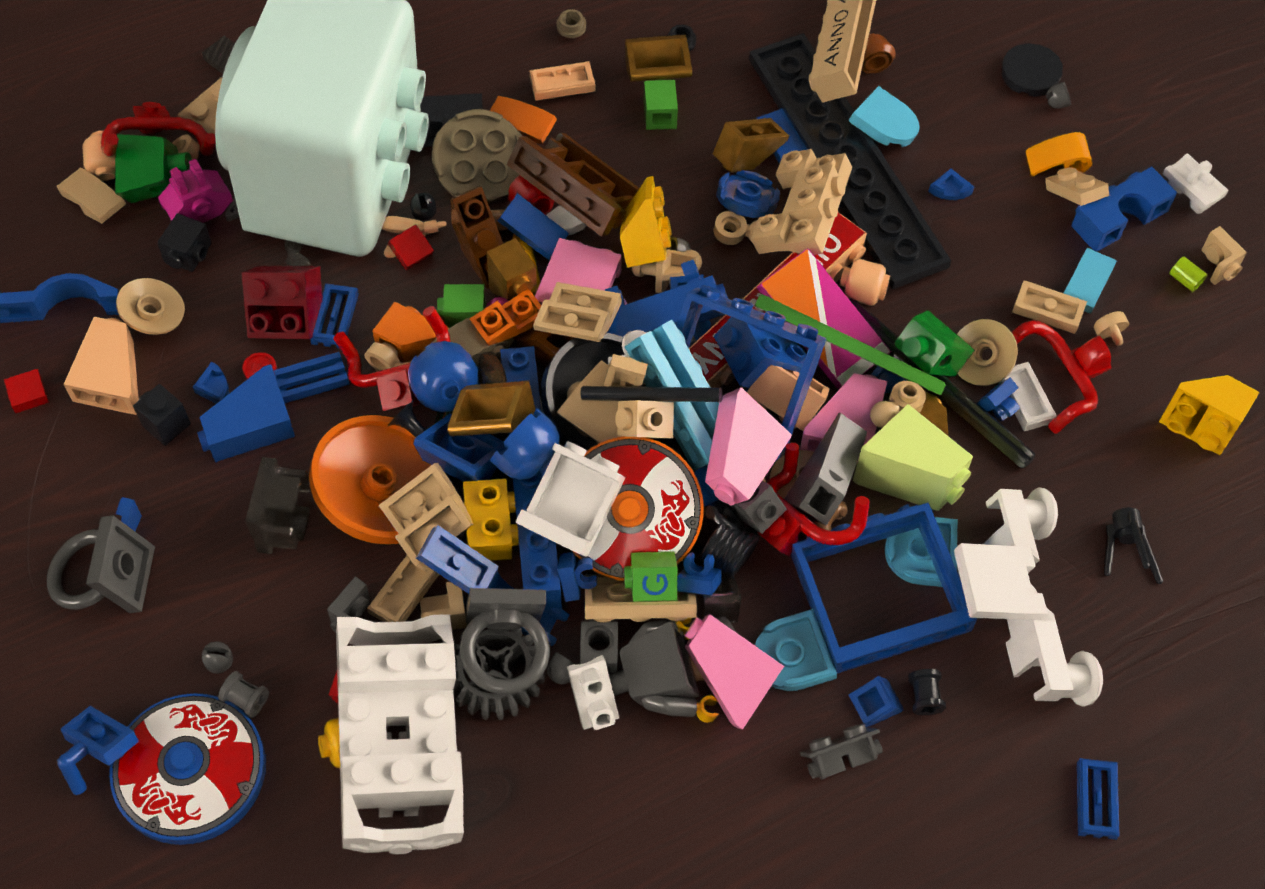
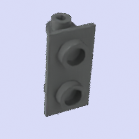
[800,723,883,780]

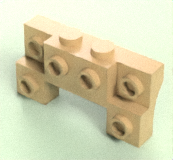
[751,149,852,255]

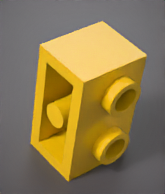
[463,479,519,561]

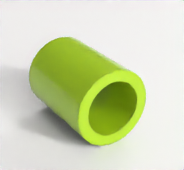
[1169,256,1208,292]

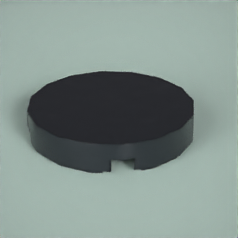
[1001,43,1063,97]

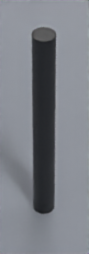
[580,386,723,402]

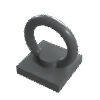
[47,515,155,613]
[460,588,550,695]

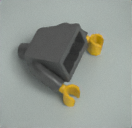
[609,618,719,723]

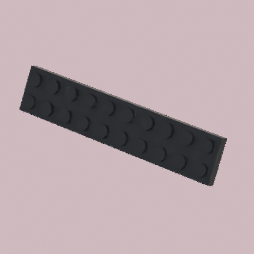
[749,33,951,290]

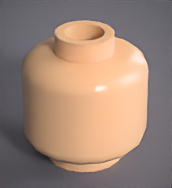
[82,131,116,181]
[839,259,890,306]

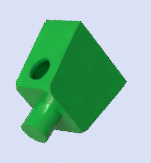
[115,134,192,203]
[894,310,975,376]

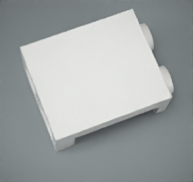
[515,441,626,557]

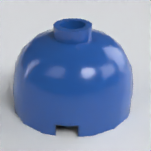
[408,341,479,413]
[490,408,559,480]

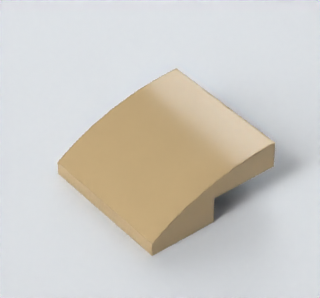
[533,282,622,342]
[557,360,618,444]
[378,462,473,566]

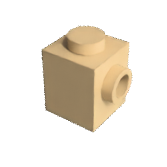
[615,400,674,438]

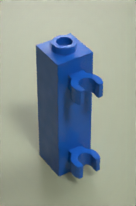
[605,259,728,337]

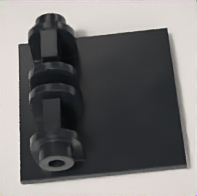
[421,93,483,147]

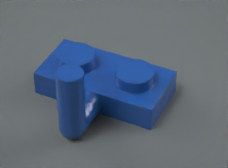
[57,706,139,795]

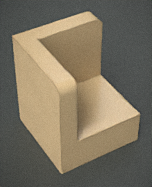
[420,582,467,630]

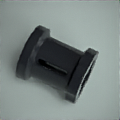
[908,669,946,715]

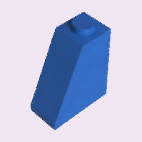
[197,364,295,462]

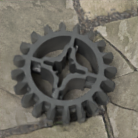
[453,626,545,720]

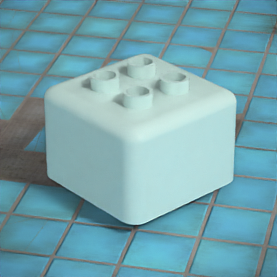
[215,0,429,257]

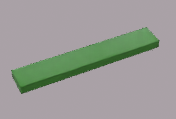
[754,294,946,396]

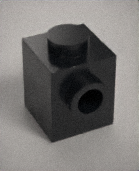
[157,213,212,272]
[133,384,191,446]

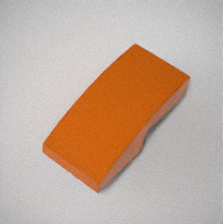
[490,96,557,144]
[470,288,541,346]

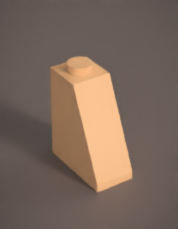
[64,317,139,415]

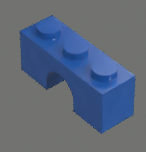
[1071,167,1177,252]

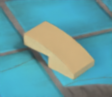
[56,168,126,223]

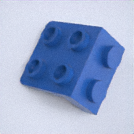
[714,317,806,388]

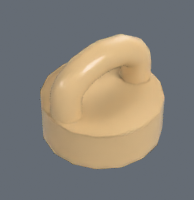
[1093,311,1129,346]

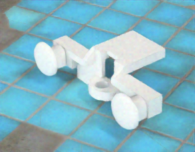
[954,487,1103,707]

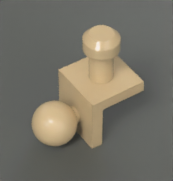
[632,249,702,293]

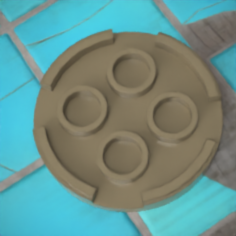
[432,109,523,203]

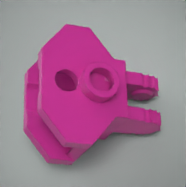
[158,158,233,223]

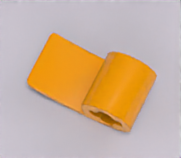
[1026,132,1092,176]

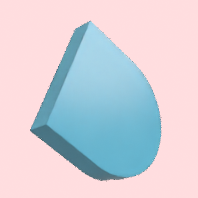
[849,86,919,147]
[884,517,958,587]
[755,609,837,691]

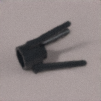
[1104,507,1163,584]

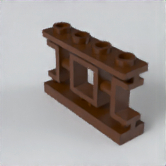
[507,133,639,237]

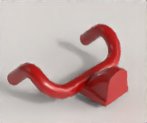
[101,102,216,157]
[333,306,451,411]
[1012,320,1112,434]
[757,443,870,557]

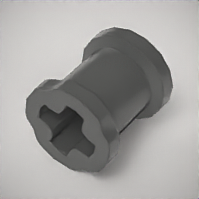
[218,671,269,718]

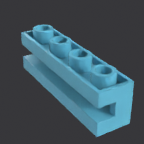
[625,320,719,471]

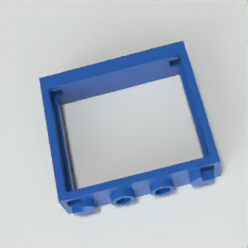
[676,285,827,461]
[791,502,977,674]

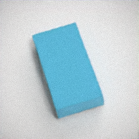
[1064,248,1117,314]

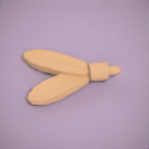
[382,216,447,258]

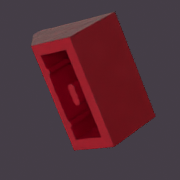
[241,266,323,339]

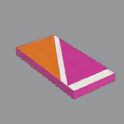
[756,248,891,390]

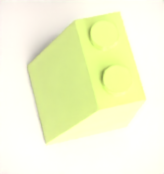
[853,404,973,511]

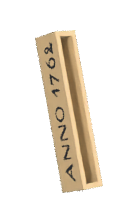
[809,0,876,103]

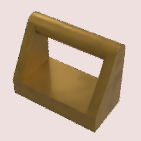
[625,35,692,82]
[448,381,535,436]

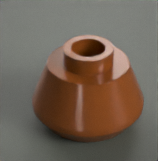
[861,33,896,73]

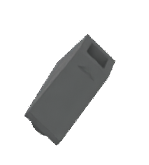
[784,413,867,525]

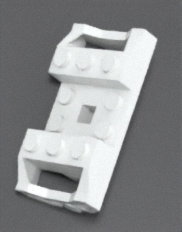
[336,614,464,854]

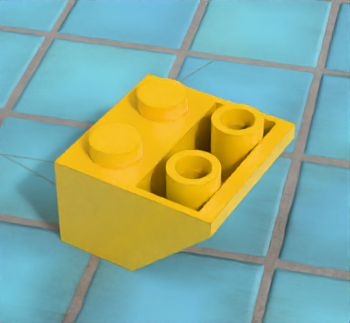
[620,176,672,268]
[1159,375,1260,455]

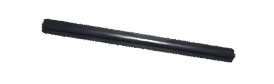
[840,288,1035,468]

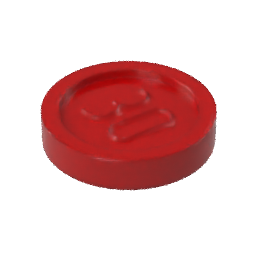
[242,352,277,379]

